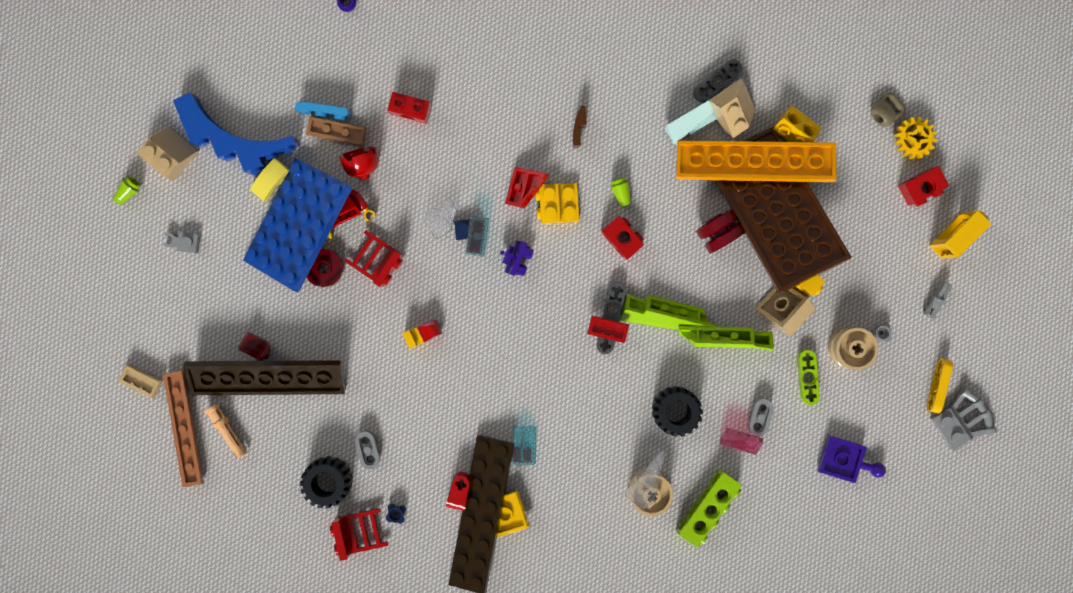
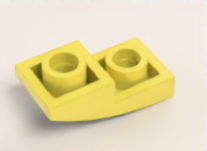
[250,158,290,201]

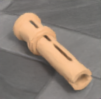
[204,403,247,459]

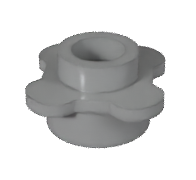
[871,323,891,343]

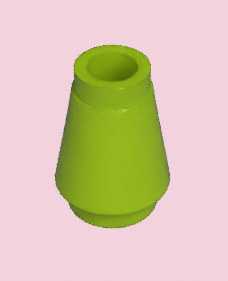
[112,176,141,205]
[611,177,631,207]

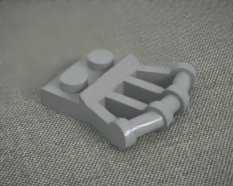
[930,386,997,450]

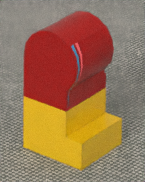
[402,319,442,349]

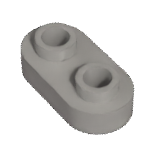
[748,398,773,437]
[355,430,380,469]

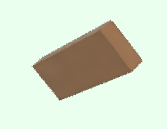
[306,116,367,147]

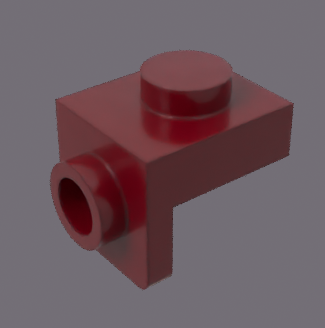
[238,332,271,361]

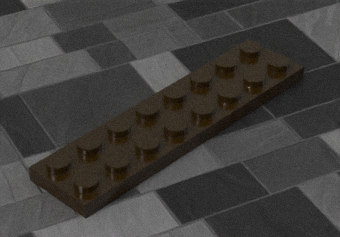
[183,360,346,395]
[448,435,515,593]

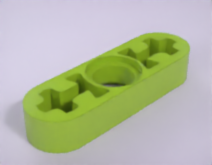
[797,349,820,405]

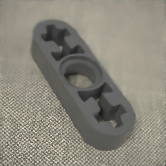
[693,59,742,102]

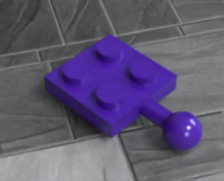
[817,435,886,483]

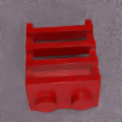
[344,230,405,287]
[330,508,389,561]

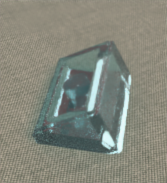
[465,216,489,257]
[512,426,536,466]

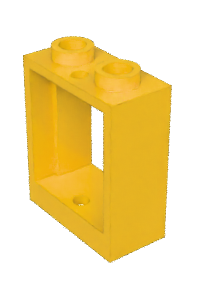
[929,210,992,259]

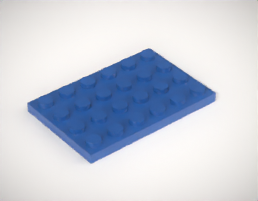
[243,158,353,293]

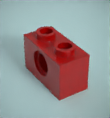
[387,92,432,124]
[898,166,949,207]
[601,216,644,260]

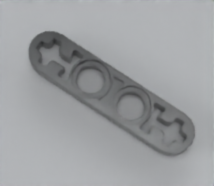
[596,281,626,354]

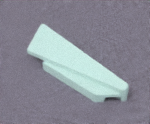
[664,79,746,145]

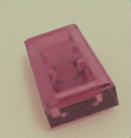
[720,427,763,455]

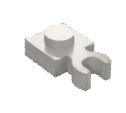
[164,232,200,253]

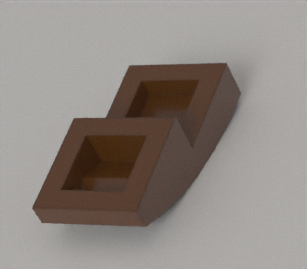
[572,106,587,148]

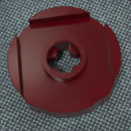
[306,249,344,287]

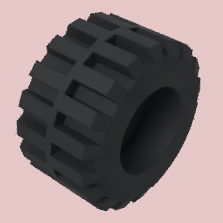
[652,386,703,437]
[300,456,352,509]

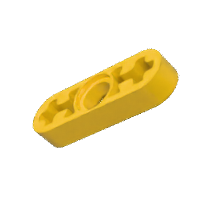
[927,358,953,414]

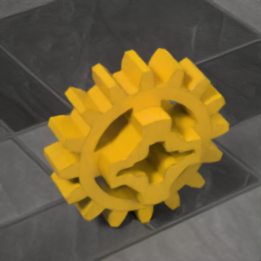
[893,117,937,159]

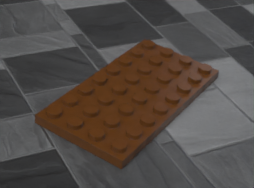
[715,126,852,294]

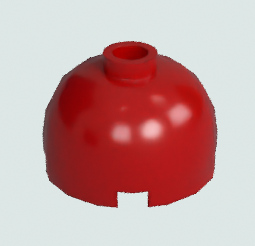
[339,146,379,180]

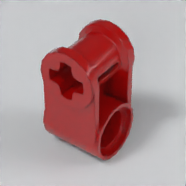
[446,471,470,511]

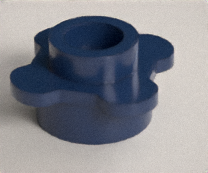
[386,503,406,524]

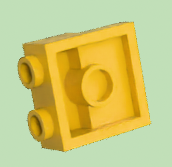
[536,183,579,224]

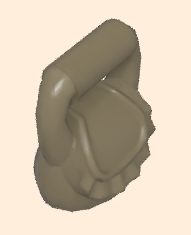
[871,93,905,127]

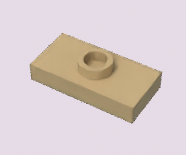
[118,364,163,399]

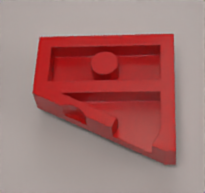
[505,167,549,209]

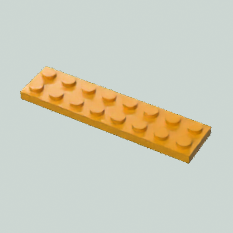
[676,141,836,182]

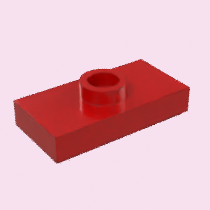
[587,315,629,343]

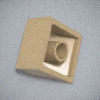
[709,79,755,138]
[137,126,199,181]
[755,287,815,337]

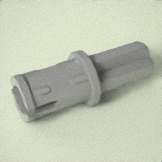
[923,281,952,319]

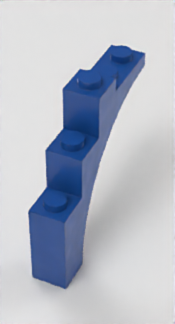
[173,93,300,175]

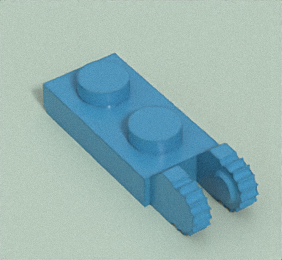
[295,101,352,120]

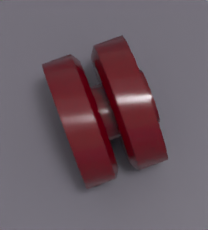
[695,209,745,254]

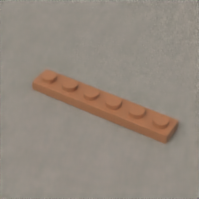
[163,370,204,487]

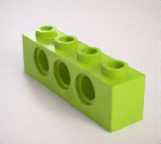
[676,469,742,548]

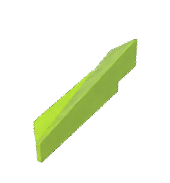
[620,294,717,330]
[678,326,774,351]

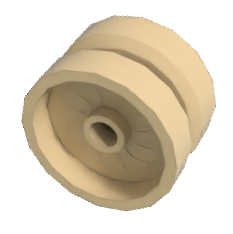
[828,327,878,370]
[628,469,673,516]

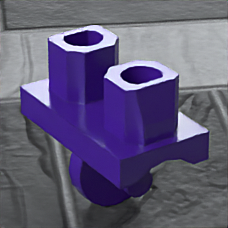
[500,240,534,276]

